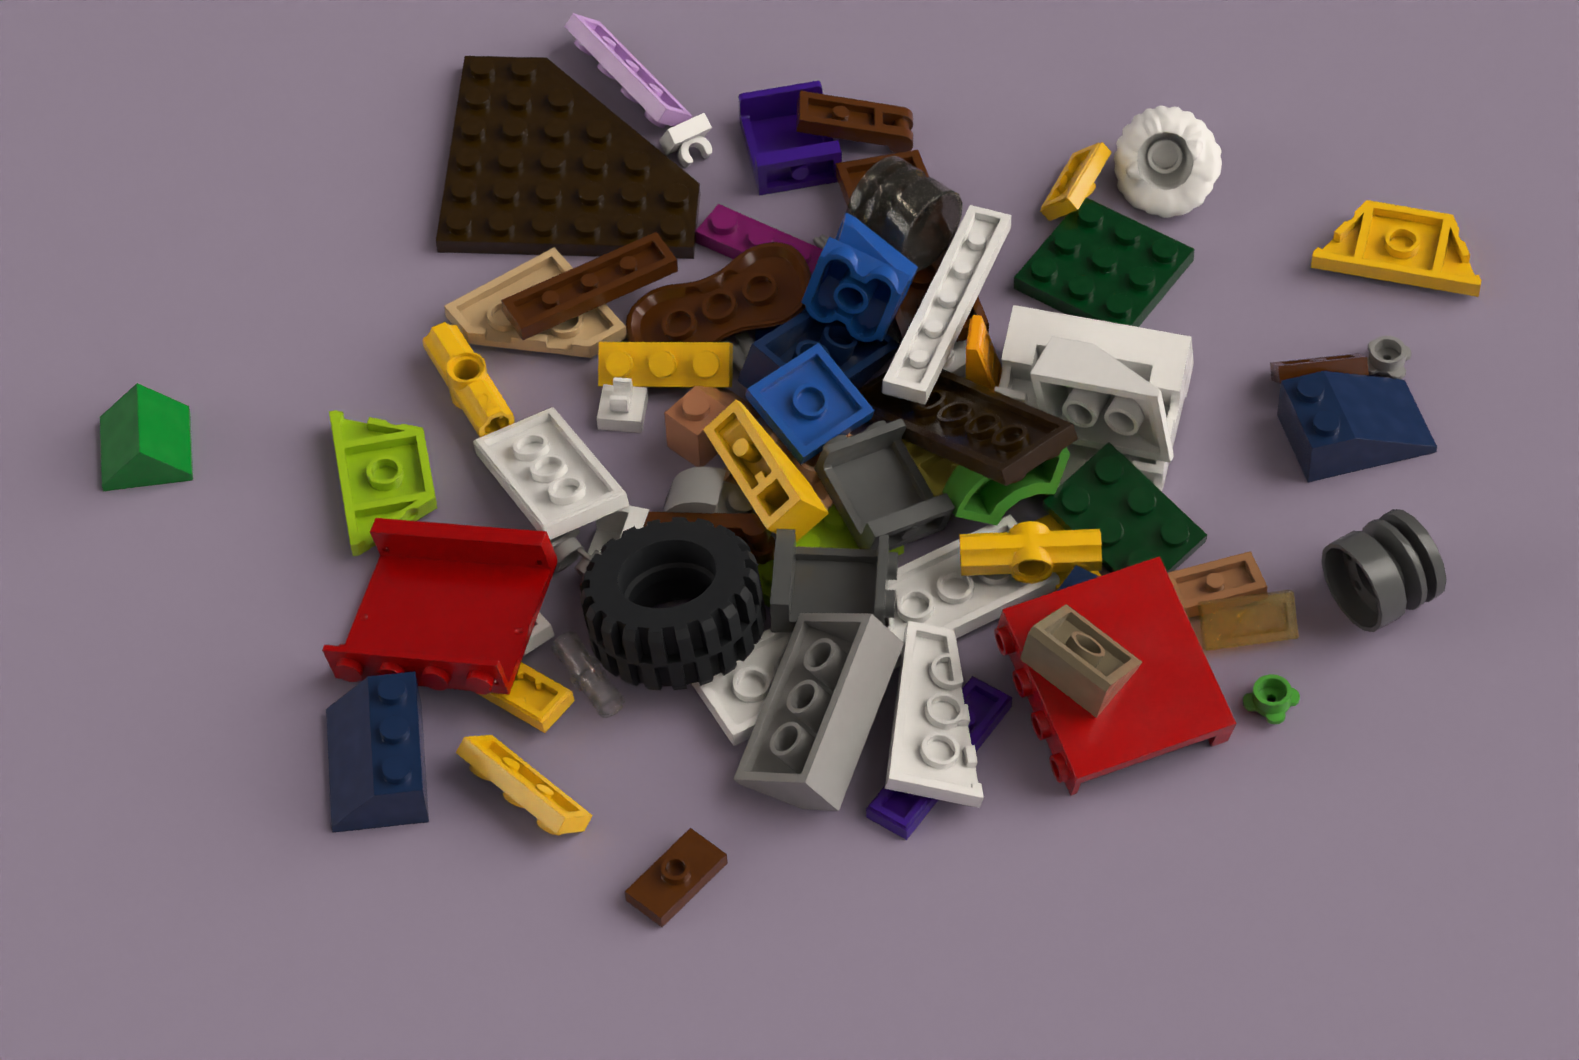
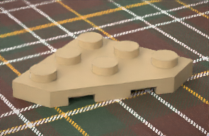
[444,247,627,358]

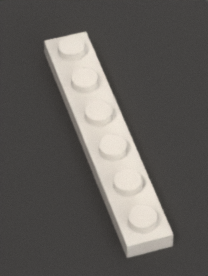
[882,205,1012,405]

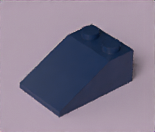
[738,310,900,389]
[1277,371,1437,483]

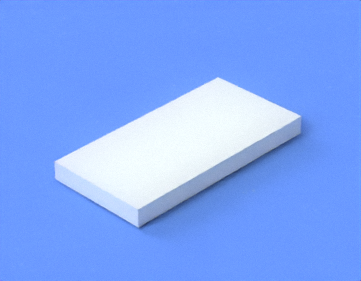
[473,407,629,540]

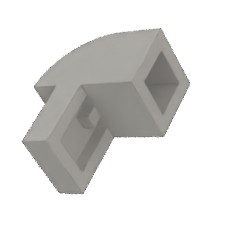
[662,466,757,514]

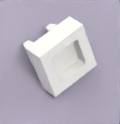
[659,113,712,168]
[597,377,648,433]

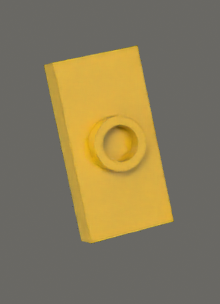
[1040,142,1112,221]
[476,662,575,733]

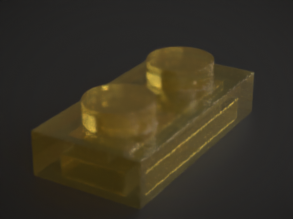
[1198,590,1299,651]

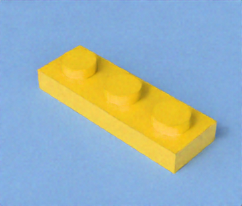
[598,342,733,388]
[456,735,593,836]

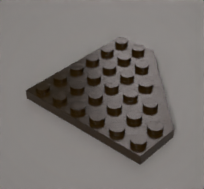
[436,56,701,259]

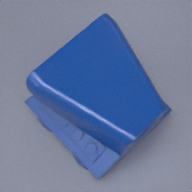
[801,212,918,342]

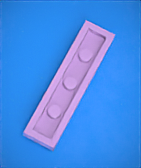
[564,13,693,128]

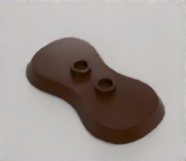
[626,242,812,342]

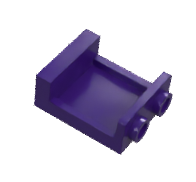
[738,81,842,196]

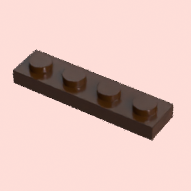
[501,232,678,340]

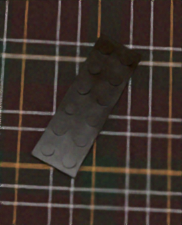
[858,369,1078,486]

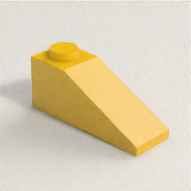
[703,399,829,542]

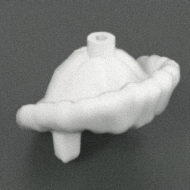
[1114,105,1222,218]

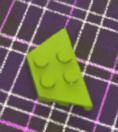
[329,410,438,556]

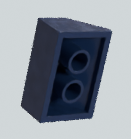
[326,671,429,833]

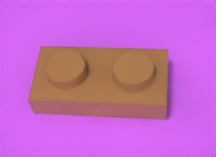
[1168,551,1268,618]

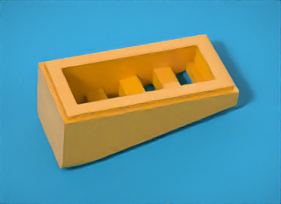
[966,315,1002,390]

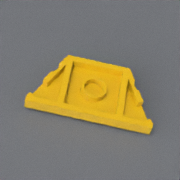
[1311,200,1482,297]

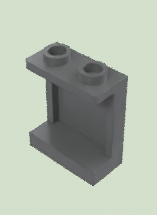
[814,419,955,550]
[770,529,898,633]

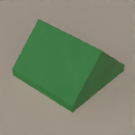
[100,383,193,491]

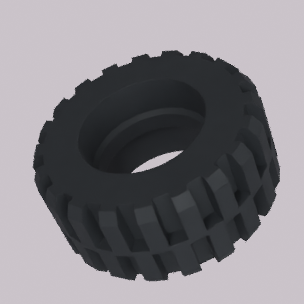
[580,517,766,691]

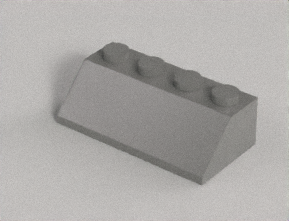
[733,613,904,811]

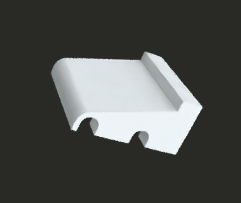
[994,305,1194,491]

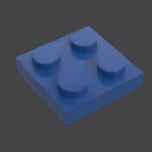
[745,343,875,465]

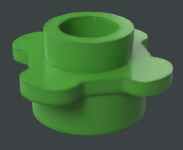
[1243,674,1300,724]

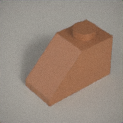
[664,386,761,467]

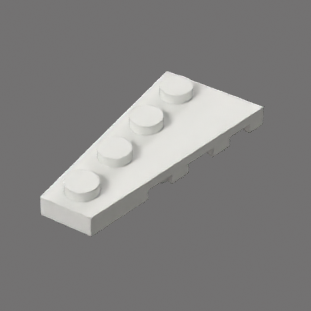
[885,621,984,808]

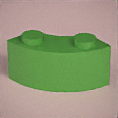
[942,447,1070,526]

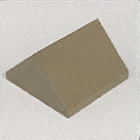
[1020,604,1142,718]

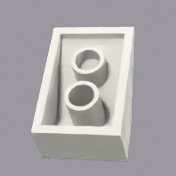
[1030,336,1174,463]

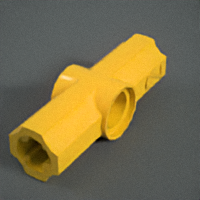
[422,322,515,437]
[959,521,1102,584]

